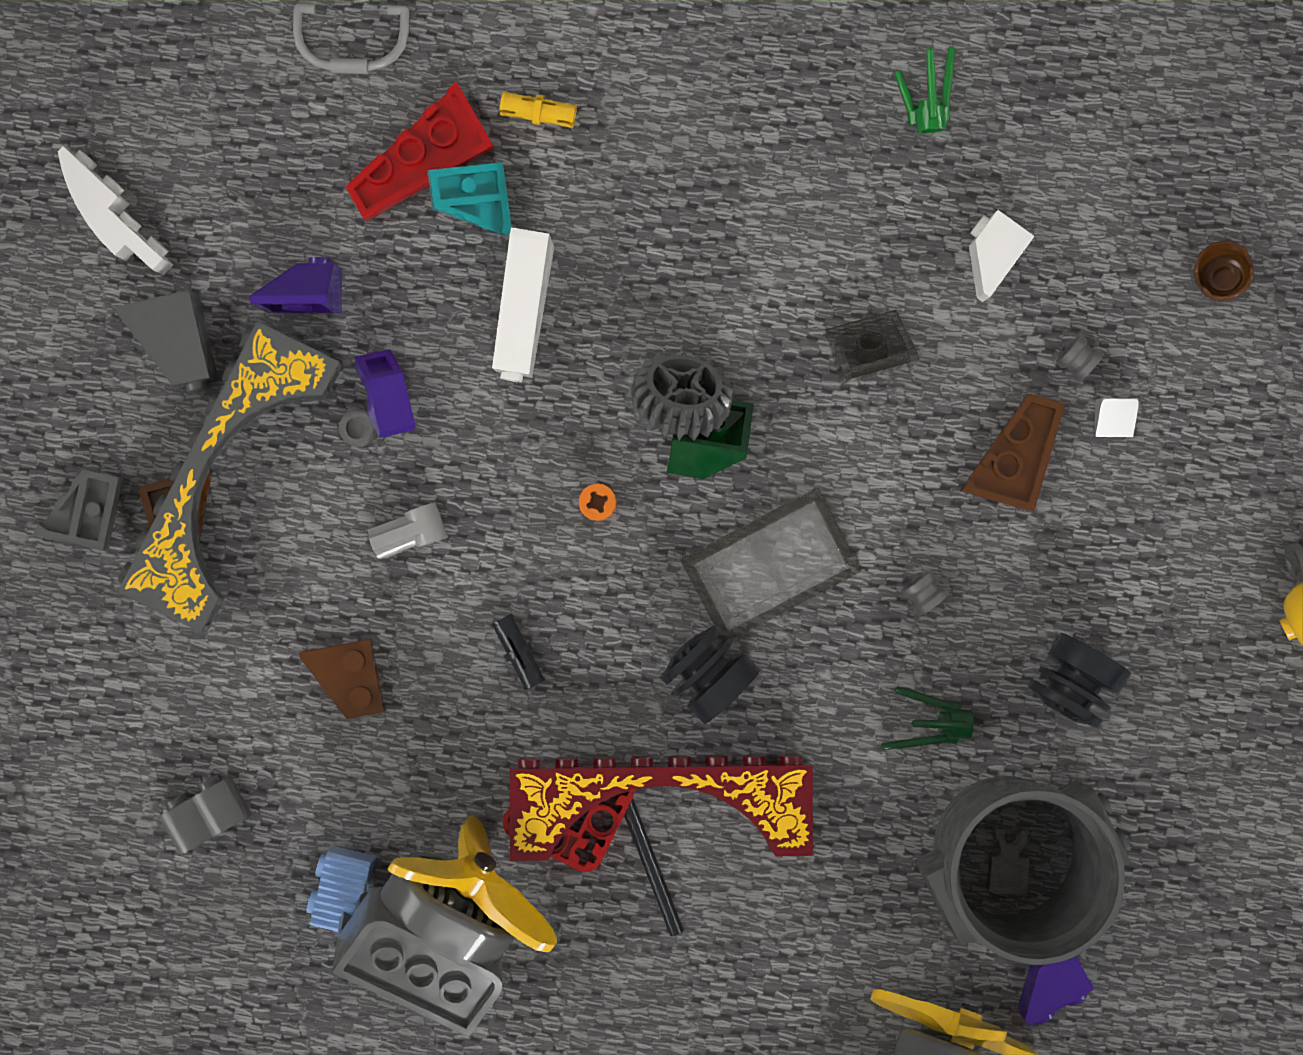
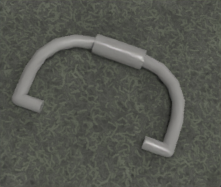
[293,4,409,74]

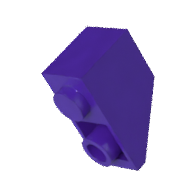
[1017,956,1094,1026]

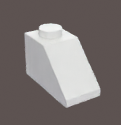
[969,210,1034,302]

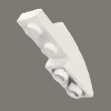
[58,146,173,275]

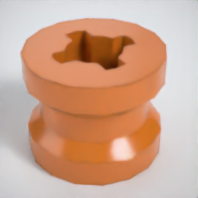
[579,483,617,521]

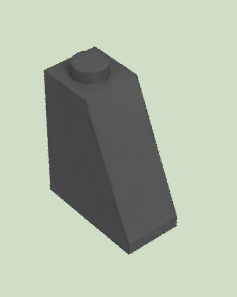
[116,290,219,393]

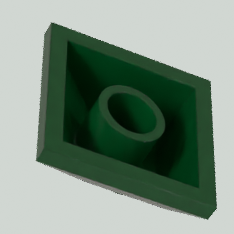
[667,400,754,479]

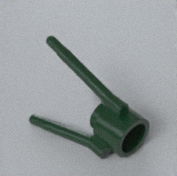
[881,686,974,750]

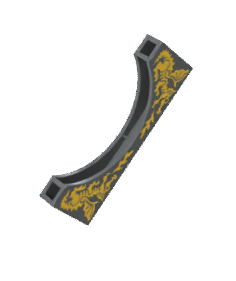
[117,321,343,632]

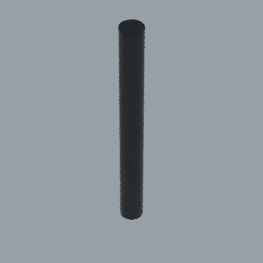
[620,798,684,936]

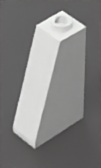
[492,227,554,383]

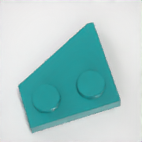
[427,162,512,236]

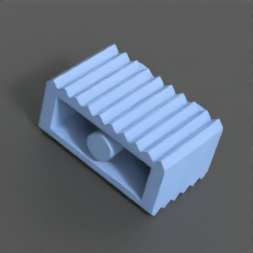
[307,846,377,932]

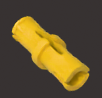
[500,91,577,129]

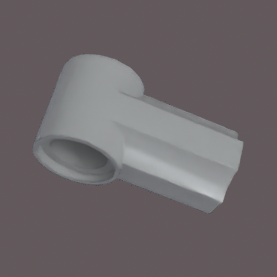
[368,502,448,559]

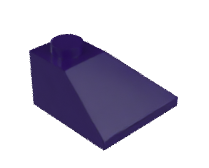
[250,257,342,314]

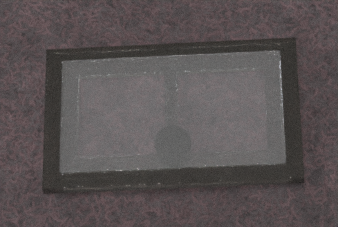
[680,487,861,641]

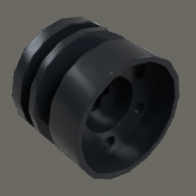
[660,624,760,724]
[1028,633,1132,729]

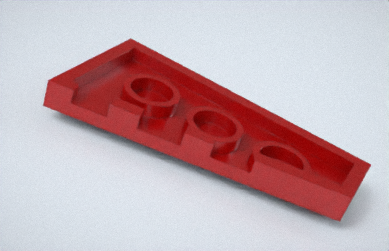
[345,81,494,222]

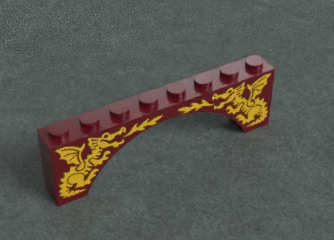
[510,754,813,861]

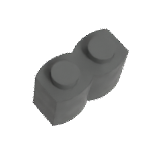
[158,774,252,855]

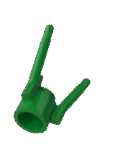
[895,47,955,134]

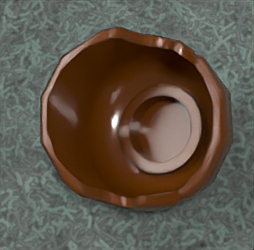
[1194,240,1254,302]

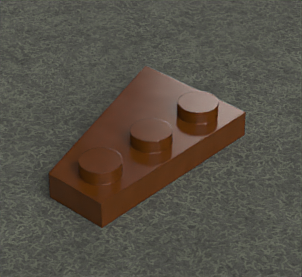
[960,394,1065,512]

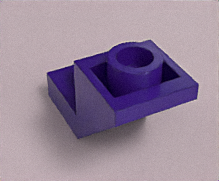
[355,349,415,438]

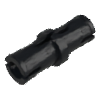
[491,614,546,690]

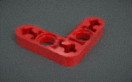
[502,790,635,872]

